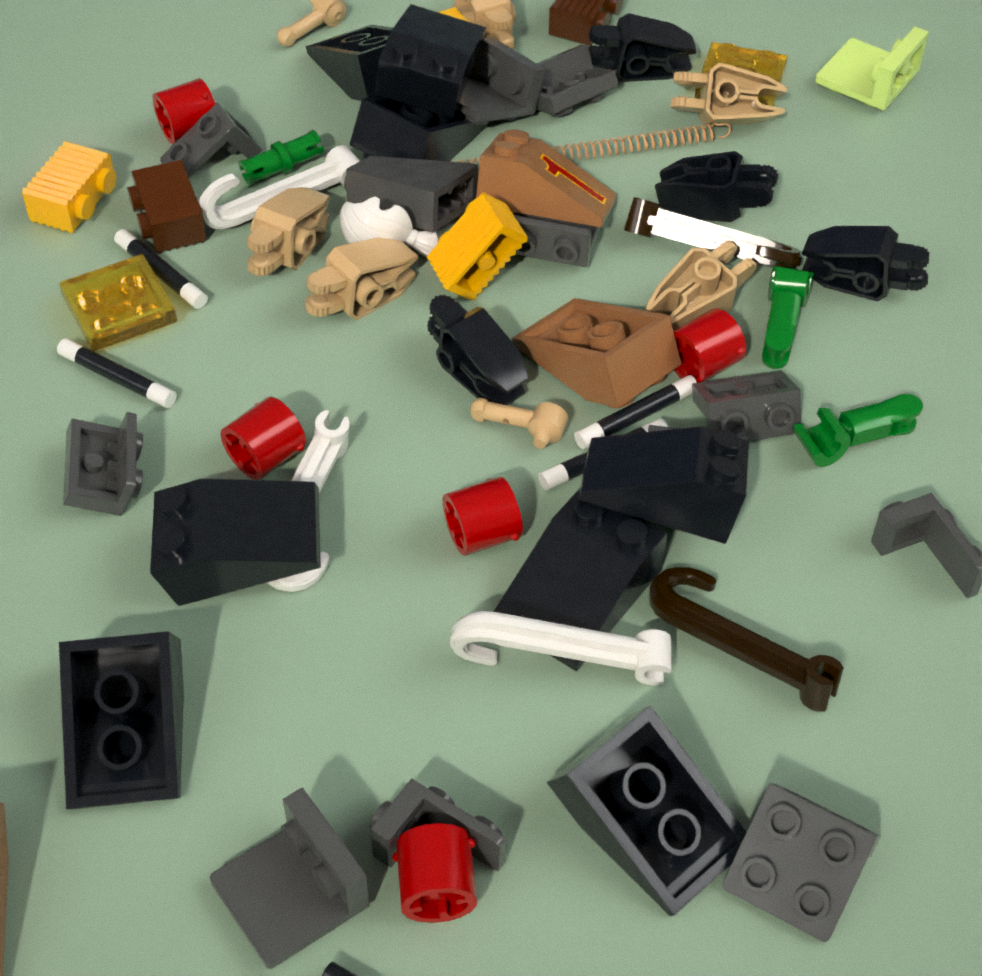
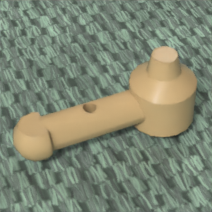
[277,0,346,47]
[470,398,569,449]

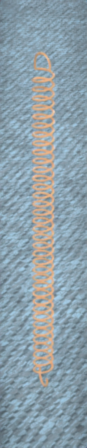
[452,123,731,165]

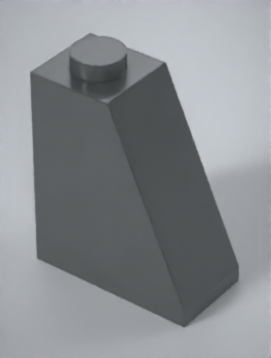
[344,156,478,233]

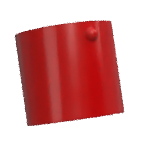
[153,78,215,145]
[673,308,746,383]
[220,396,306,480]
[442,476,523,556]
[392,823,477,923]

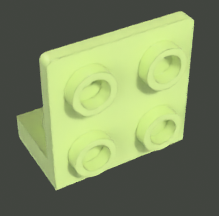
[815,26,929,111]

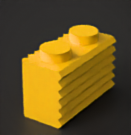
[22,141,117,234]
[426,192,528,300]

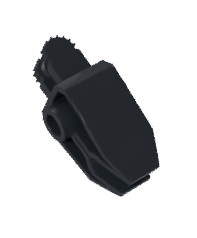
[588,13,697,82]
[655,151,779,222]
[802,226,929,302]
[427,294,528,405]

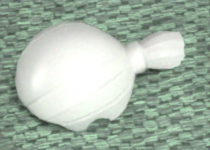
[340,196,438,257]

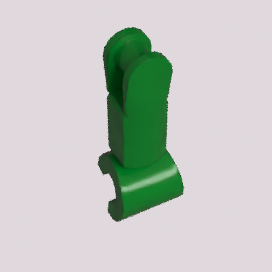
[762,266,814,369]
[792,394,923,467]

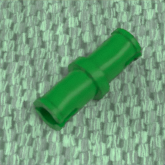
[238,130,324,186]

